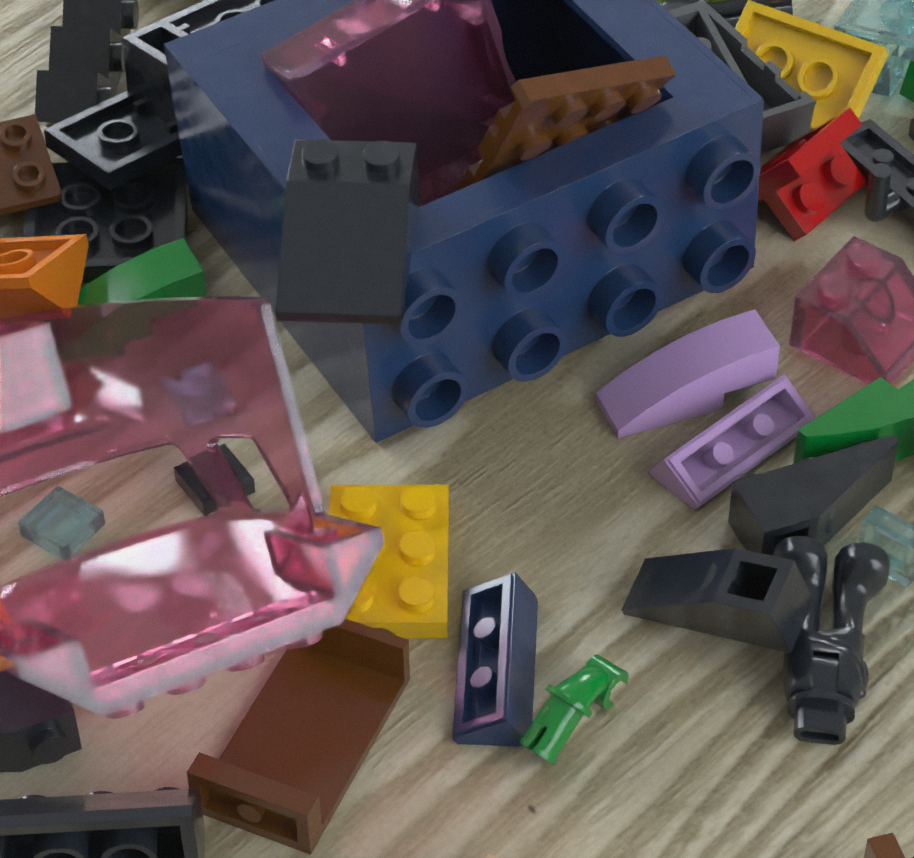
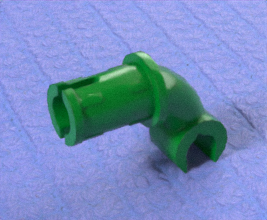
[518,654,629,765]

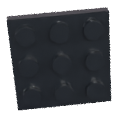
[23,157,189,283]

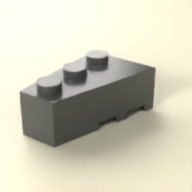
[669,0,816,153]

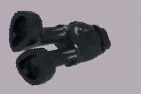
[773,536,890,745]

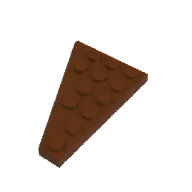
[455,55,677,192]

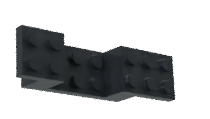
[44,0,274,190]

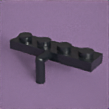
[840,119,914,226]

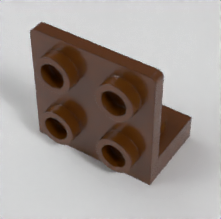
[0,114,62,216]

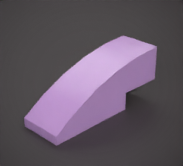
[595,309,780,439]

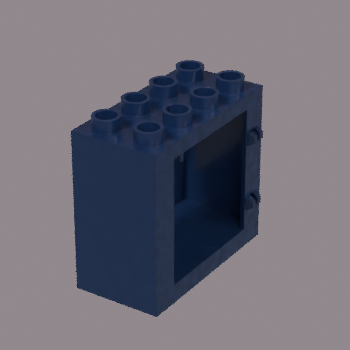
[164,0,764,443]

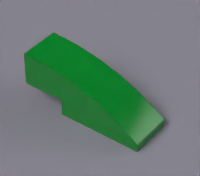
[34,238,207,370]
[793,377,914,464]

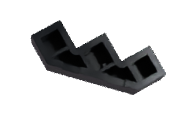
[35,0,139,127]

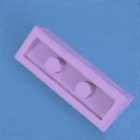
[648,374,816,510]

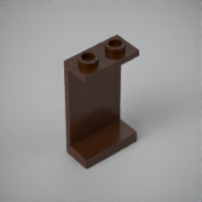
[187,601,410,855]

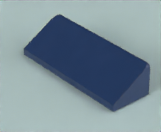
[452,572,538,747]

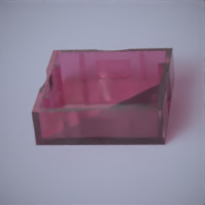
[260,0,517,207]

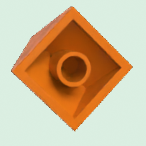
[0,234,89,320]

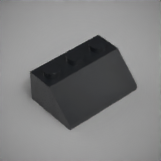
[0,787,205,858]

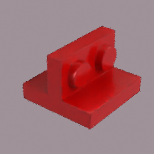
[758,108,867,241]

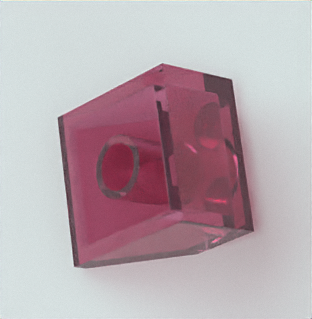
[789,236,914,385]

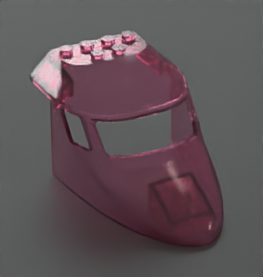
[0,296,384,719]

